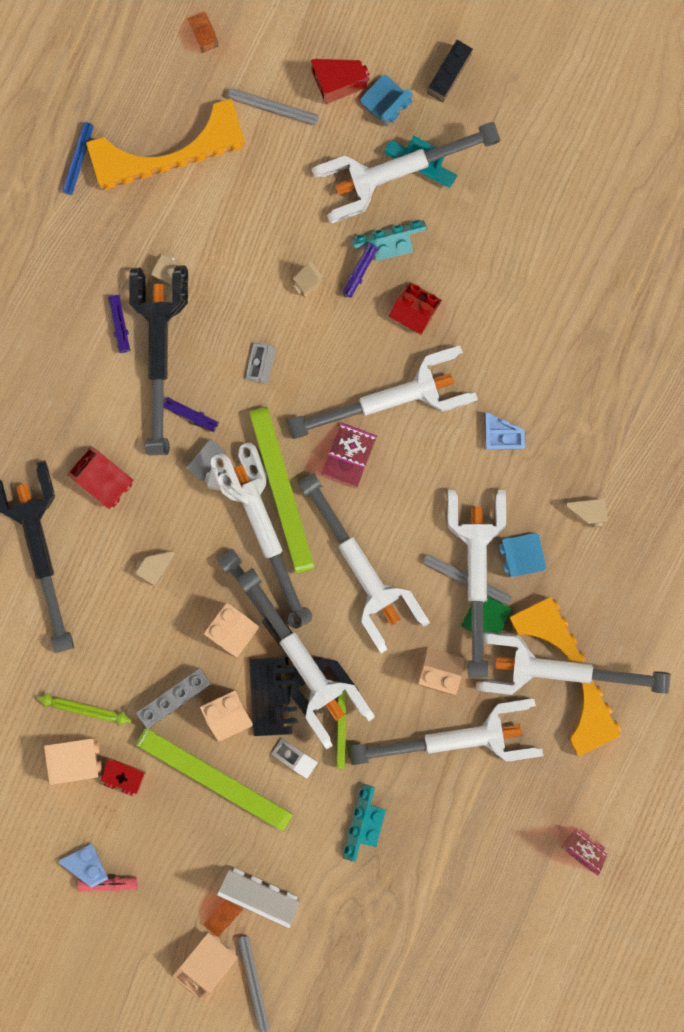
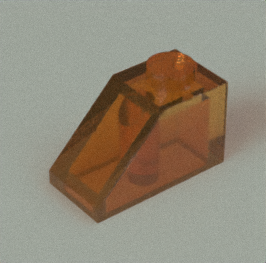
[187,11,219,53]
[203,899,243,937]

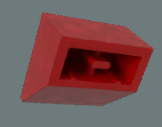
[389,281,442,335]

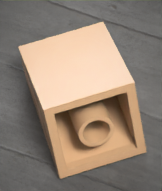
[204,603,260,658]
[417,648,465,695]
[200,690,253,742]
[44,738,103,785]
[172,933,238,1001]

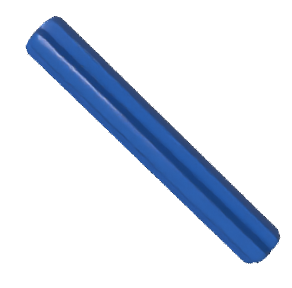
[62,122,93,195]

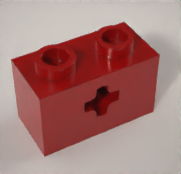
[100,758,146,796]

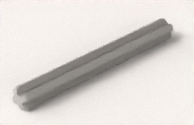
[228,88,319,125]
[423,554,511,605]
[238,936,269,1032]

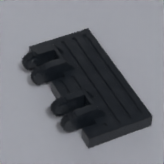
[249,657,298,736]

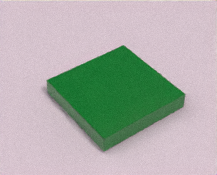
[461,597,512,633]

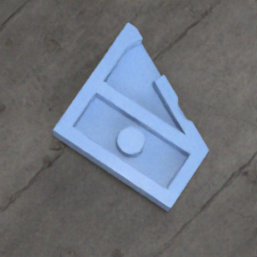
[485,413,525,450]
[59,844,109,888]

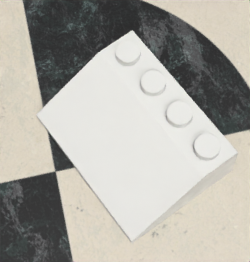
[217,868,300,928]

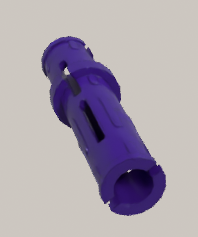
[341,242,379,298]
[108,295,131,353]
[164,397,219,433]

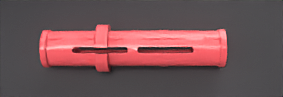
[78,876,138,892]

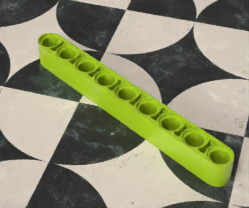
[249,406,315,574]
[136,728,293,832]

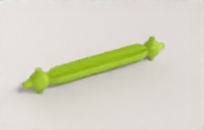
[37,693,131,726]

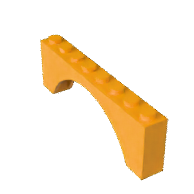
[86,98,246,190]
[508,597,621,757]

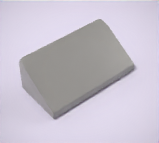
[245,343,276,384]
[186,439,226,481]

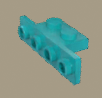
[384,135,457,188]
[351,220,427,261]
[343,783,386,862]

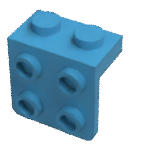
[360,75,413,127]
[499,533,546,578]

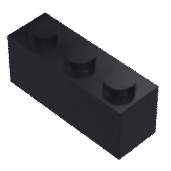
[427,40,473,103]

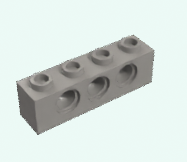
[136,668,212,729]

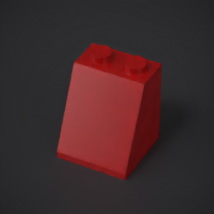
[311,59,370,105]
[67,446,134,510]

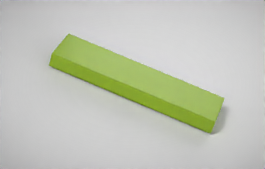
[337,691,346,769]

